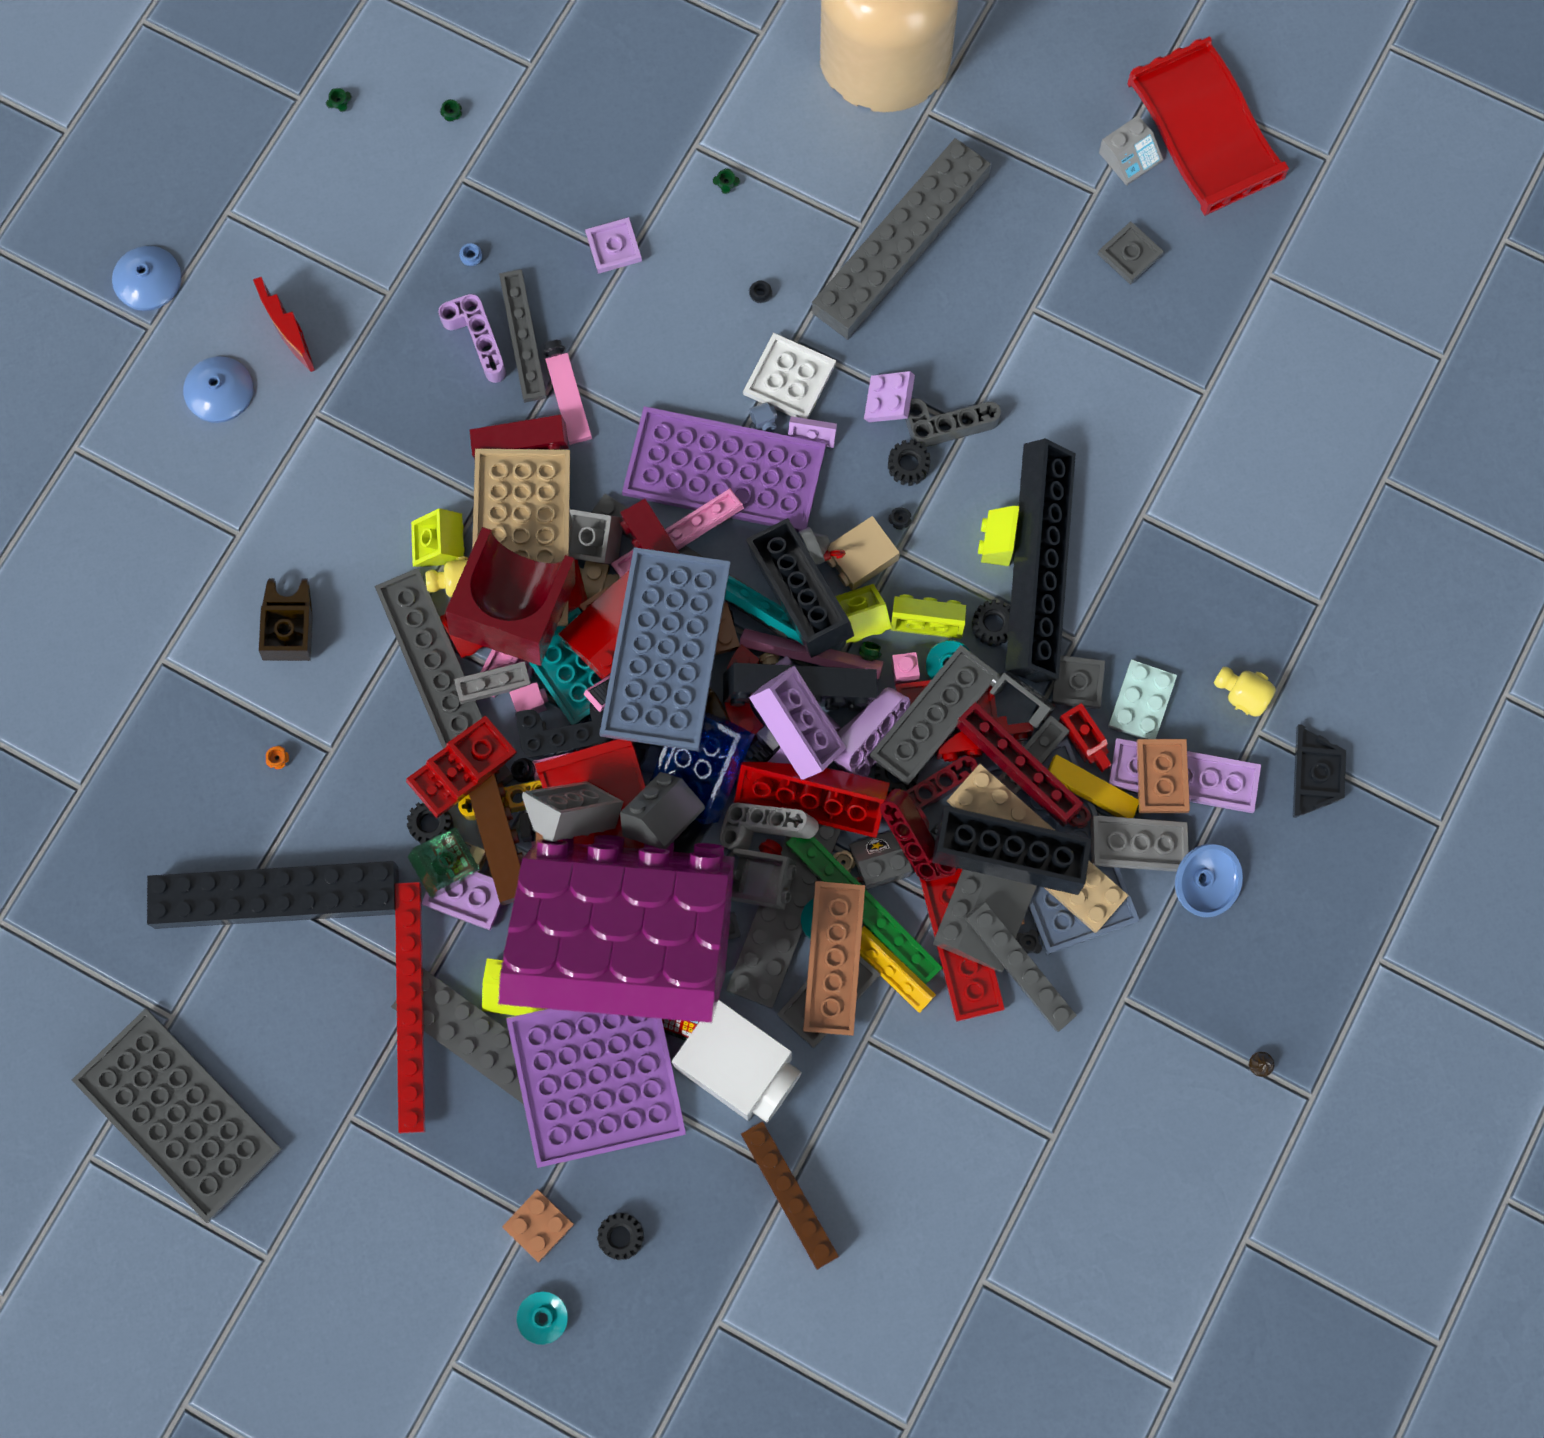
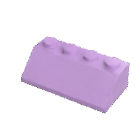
[749,666,846,780]

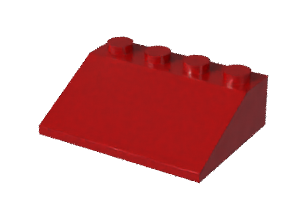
[558,571,629,680]

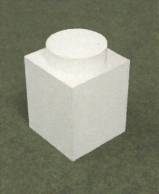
[672,1000,802,1122]

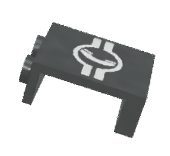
[990,672,1057,728]

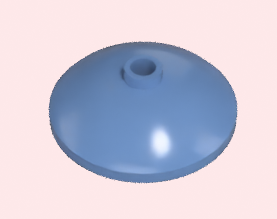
[112,246,181,311]
[183,356,253,423]
[1175,844,1243,917]

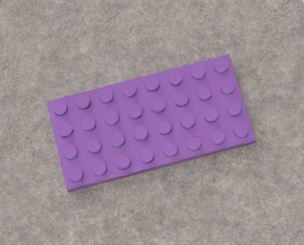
[622,406,826,532]

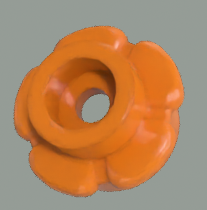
[266,746,289,769]

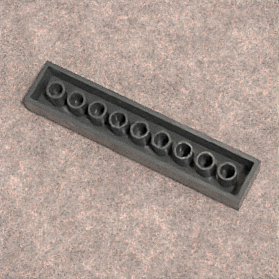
[812,138,991,340]

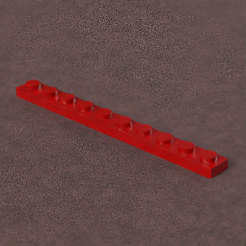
[395,882,425,1134]

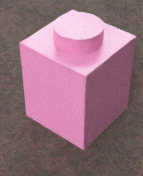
[891,652,920,685]
[509,682,549,713]

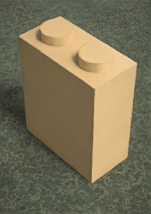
[826,516,900,591]

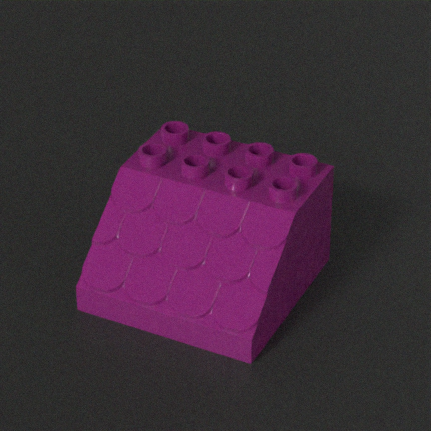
[498,835,735,1023]

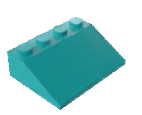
[529,607,602,725]

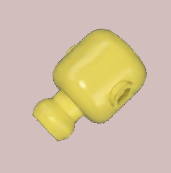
[425,556,468,597]
[1214,667,1276,717]

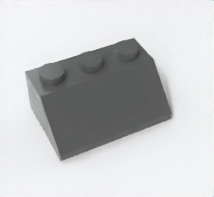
[620,772,705,849]

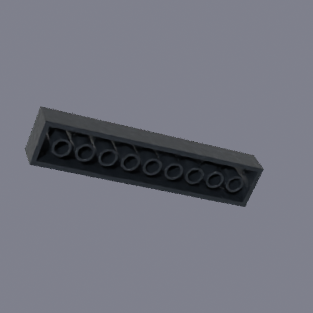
[1005,438,1076,683]
[147,861,399,929]

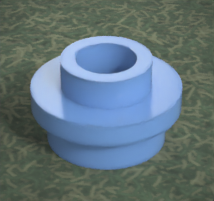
[459,243,482,266]

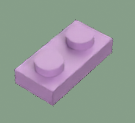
[788,416,837,448]

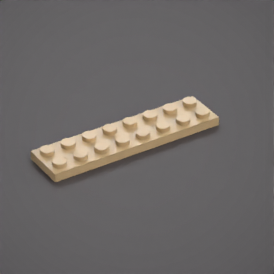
[947,764,1129,933]

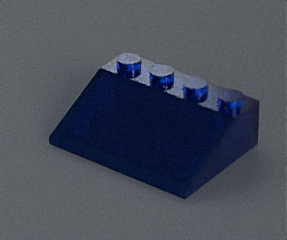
[649,712,755,824]

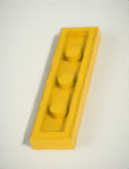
[1048,754,1139,818]
[860,926,936,1013]

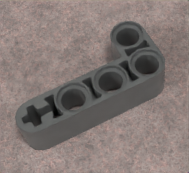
[905,399,1001,448]

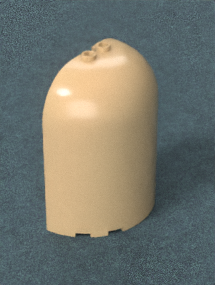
[820,0,959,112]

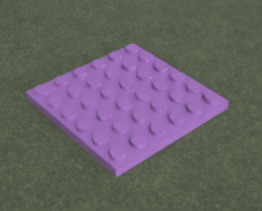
[506,1009,686,1168]

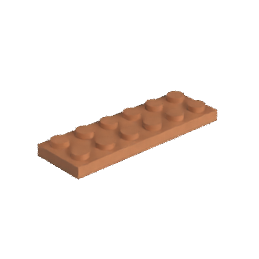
[803,881,865,1036]

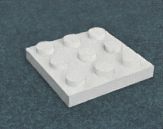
[743,333,836,419]

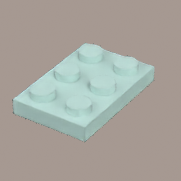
[1108,659,1177,739]

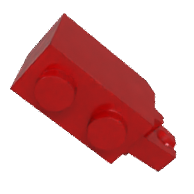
[1058,703,1111,772]

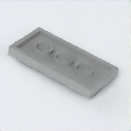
[1091,816,1188,872]

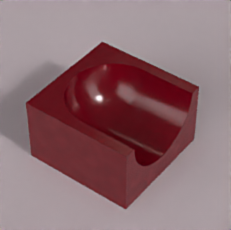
[445,527,575,666]

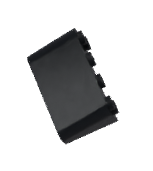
[515,703,614,757]

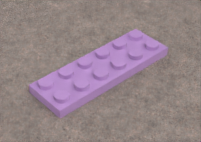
[1108,738,1261,813]

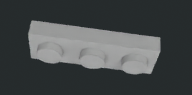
[454,662,531,704]

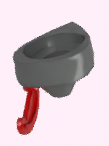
[799,527,846,565]

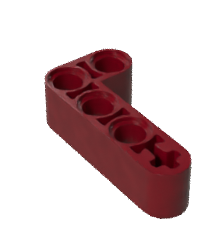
[905,756,978,829]
[880,789,958,881]

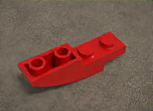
[937,716,1033,762]

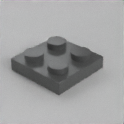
[1098,221,1164,285]
[1052,656,1105,709]

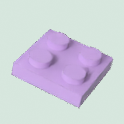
[585,217,642,274]
[864,371,915,422]

